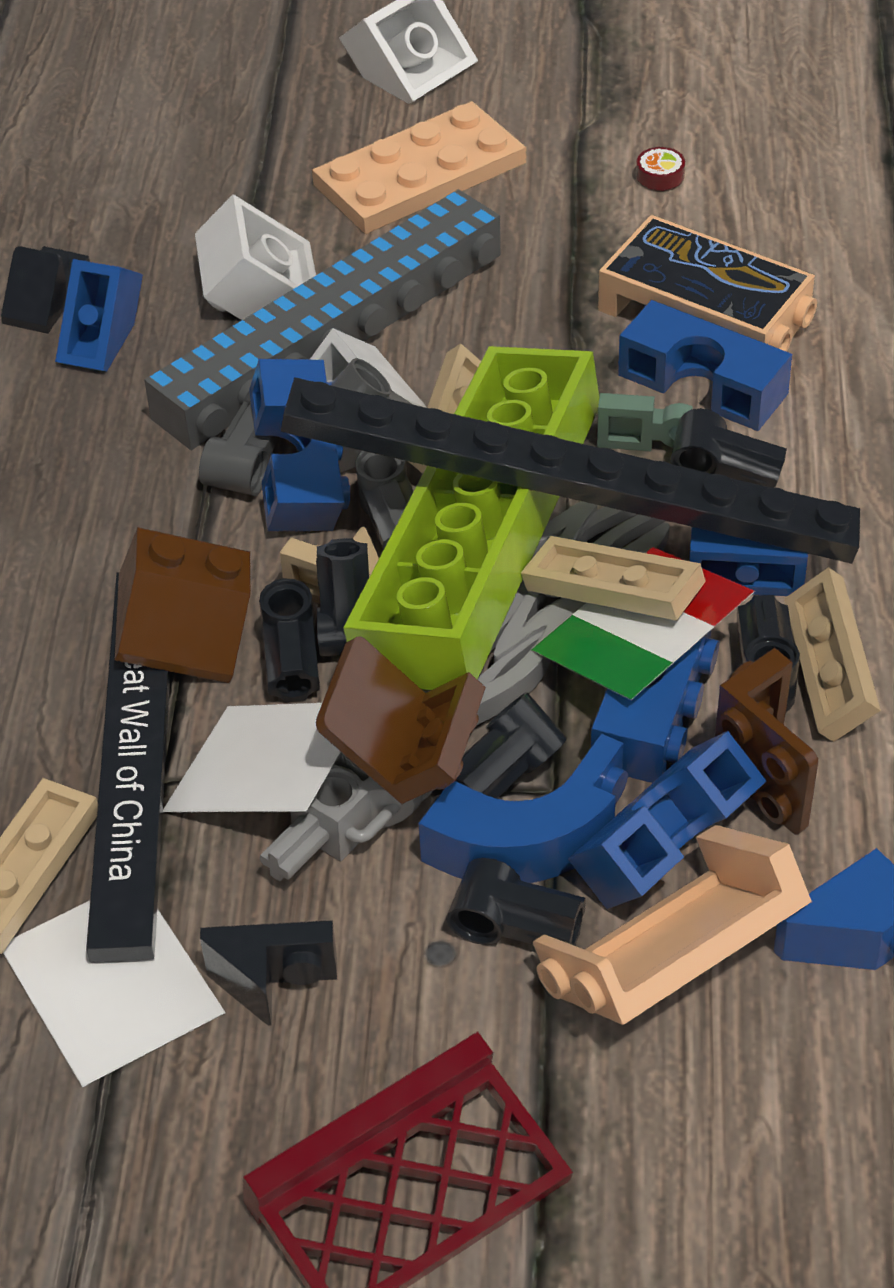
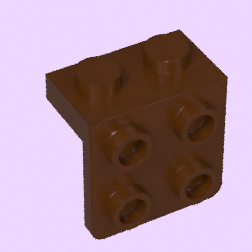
[316,636,486,804]
[715,648,818,835]

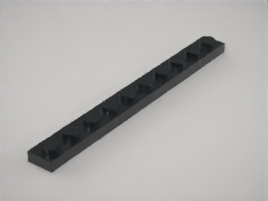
[280,377,860,564]

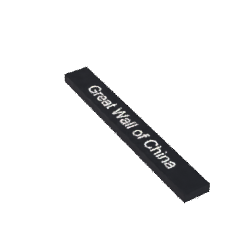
[86,572,171,962]

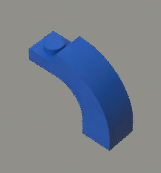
[419,733,628,883]

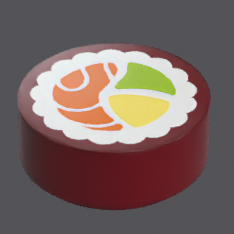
[636,147,685,191]

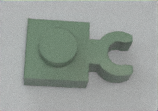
[597,393,693,451]

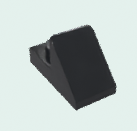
[1,246,90,334]
[200,920,337,1025]

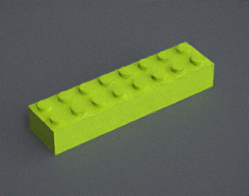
[343,346,599,690]

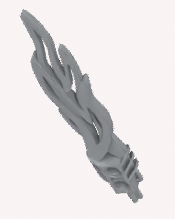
[260,501,670,881]

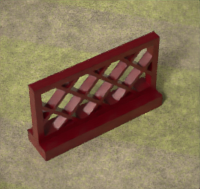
[243,1031,573,1288]

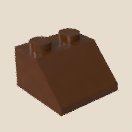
[115,527,251,683]

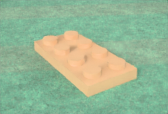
[312,101,526,234]

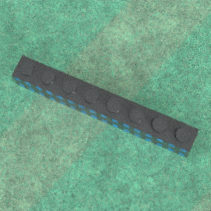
[144,189,501,450]

